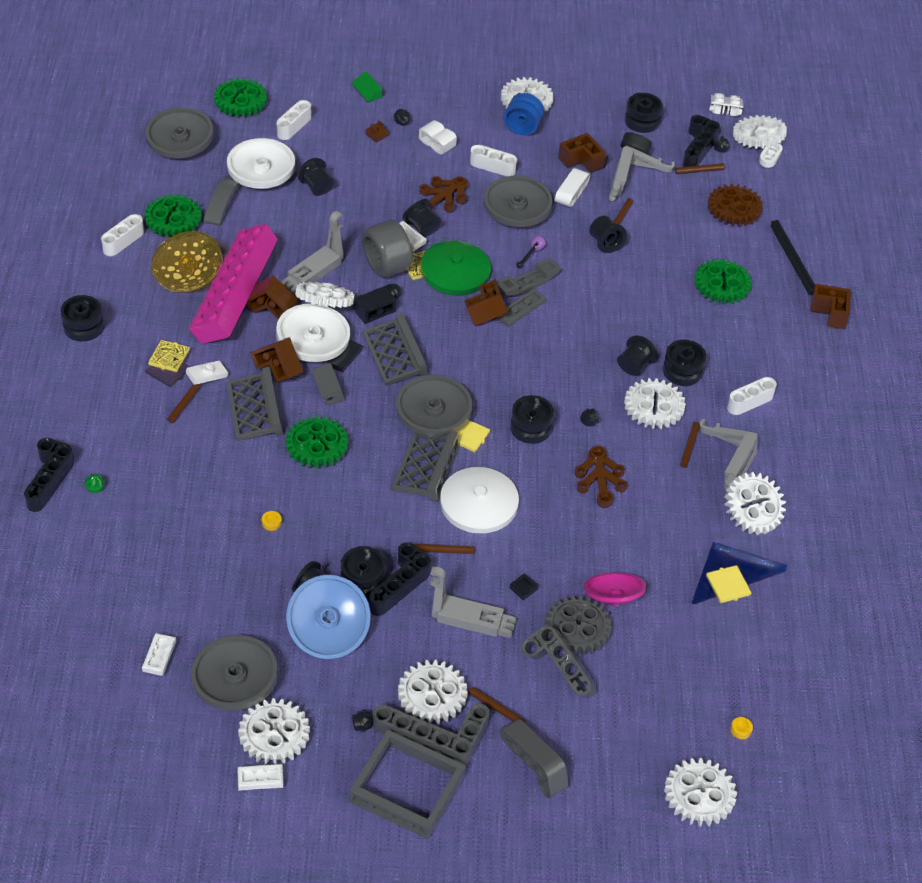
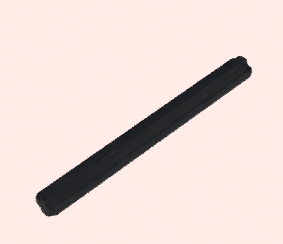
[770,220,815,295]

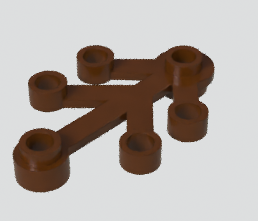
[419,176,468,212]
[574,445,627,508]

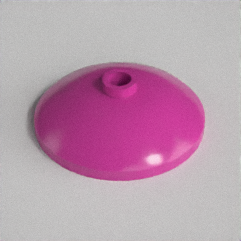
[584,572,646,606]

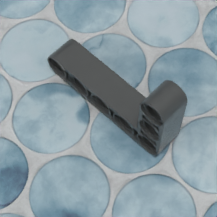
[373,703,489,765]

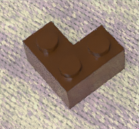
[558,133,606,172]
[245,275,298,320]
[465,279,508,326]
[810,284,851,329]
[250,337,304,382]

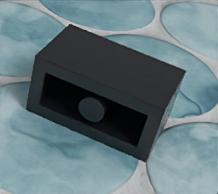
[354,286,396,324]

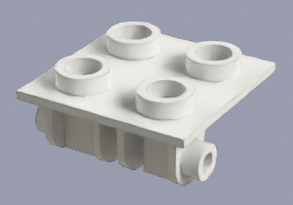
[709,93,743,117]

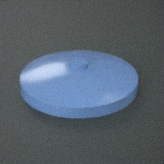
[286,575,370,660]

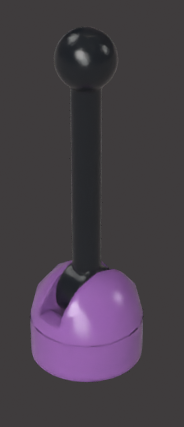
[516,235,546,269]

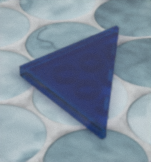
[692,542,787,605]

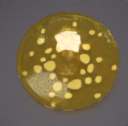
[151,231,223,292]

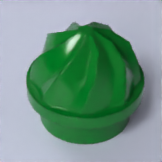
[84,473,105,494]

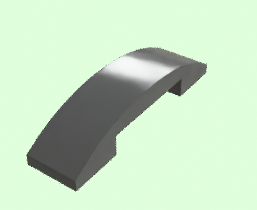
[204,176,241,226]
[497,258,561,296]

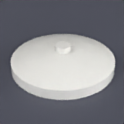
[227,138,295,189]
[276,304,350,362]
[440,467,519,533]

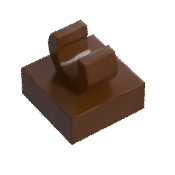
[366,120,389,143]

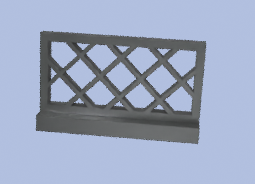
[362,313,428,386]
[227,367,284,441]
[392,431,460,502]

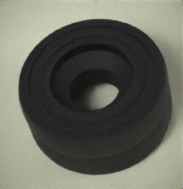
[620,132,652,155]

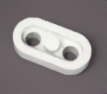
[759,143,782,168]

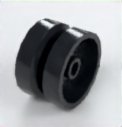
[625,92,663,133]
[61,295,104,342]
[663,339,707,386]
[510,395,554,444]
[341,546,385,599]

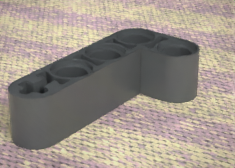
[521,625,596,698]
[500,719,568,798]

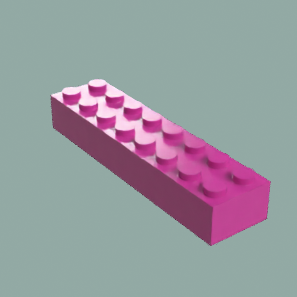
[189,224,278,344]

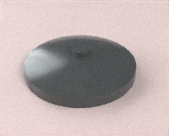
[146,107,213,158]
[484,175,552,227]
[396,375,472,437]
[191,635,278,711]

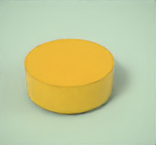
[262,511,282,531]
[730,717,753,739]

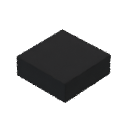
[509,573,538,601]

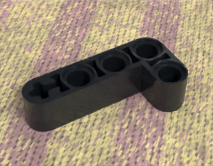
[682,115,720,167]
[24,438,74,512]
[369,542,431,616]

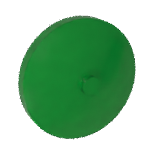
[420,240,491,295]

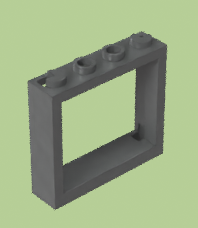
[349,729,466,840]

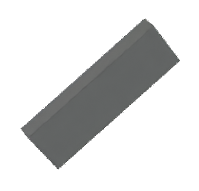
[496,289,546,327]

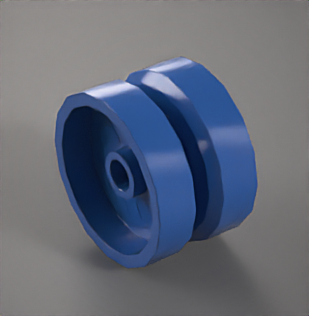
[503,93,544,136]

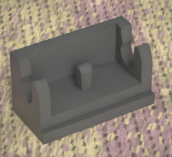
[311,363,345,405]

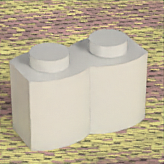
[419,120,457,155]

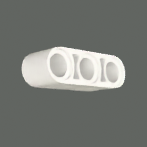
[277,100,311,140]
[470,145,517,176]
[555,168,590,208]
[101,214,144,256]
[727,377,777,415]

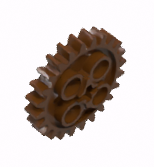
[707,183,763,227]

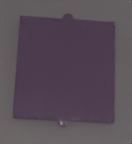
[145,363,190,388]

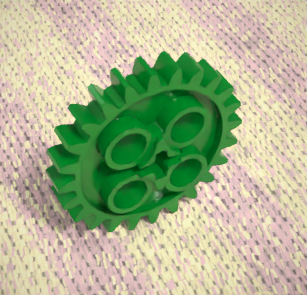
[214,77,267,117]
[144,193,202,238]
[694,258,752,304]
[285,415,348,469]

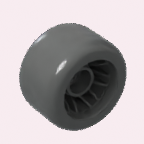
[362,220,413,278]

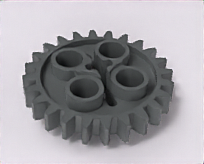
[544,595,612,656]

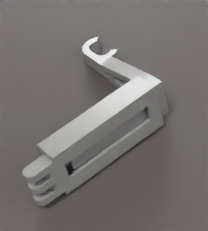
[609,146,675,201]
[281,210,343,295]
[700,419,758,495]
[430,567,517,638]

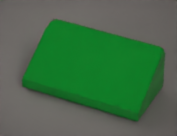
[352,71,382,102]

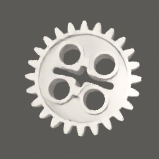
[501,77,553,111]
[733,115,787,149]
[295,282,355,308]
[624,378,686,429]
[724,472,786,535]
[398,660,467,724]
[238,698,310,765]
[664,758,737,826]

